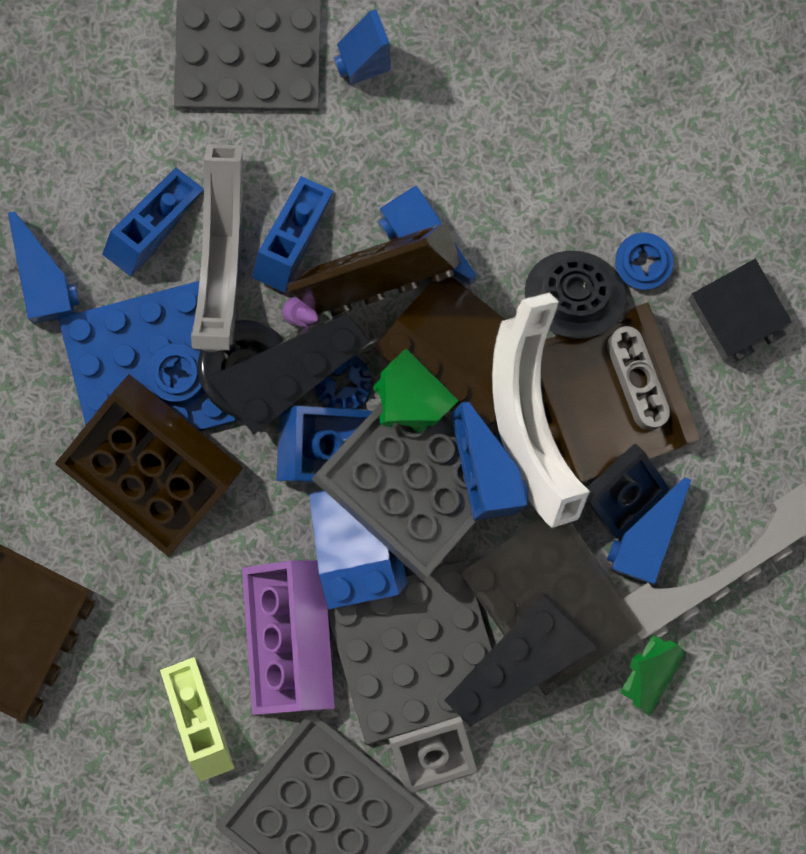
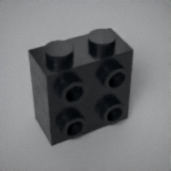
[688,258,792,363]

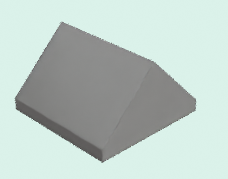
[389,716,477,793]

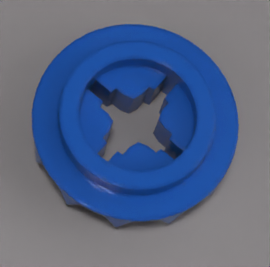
[615,232,673,291]
[146,343,202,402]
[314,355,372,409]

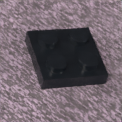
[586,443,670,539]

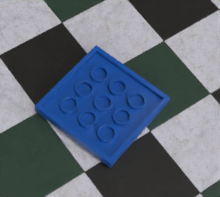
[58,281,236,431]

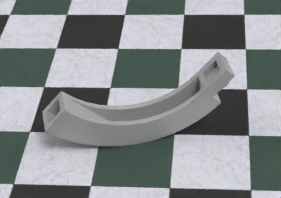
[191,144,243,352]

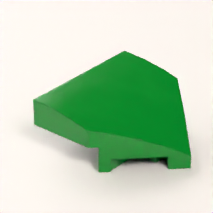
[374,349,459,433]
[621,635,686,716]

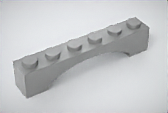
[615,483,806,641]

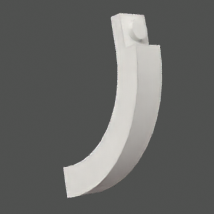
[492,293,590,528]

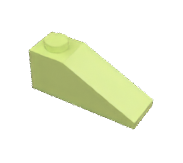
[160,657,235,782]

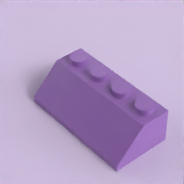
[242,560,335,715]

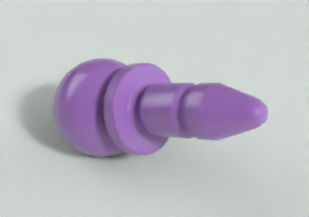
[282,297,319,327]

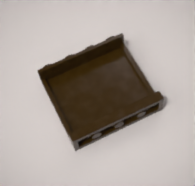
[540,302,700,483]
[0,544,96,724]

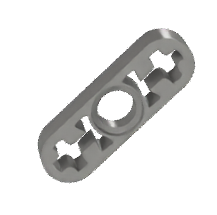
[607,326,670,430]

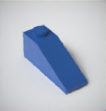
[333,9,391,85]
[102,167,204,277]
[252,176,334,293]
[378,185,477,285]
[8,211,80,324]
[451,402,528,520]
[607,477,691,586]

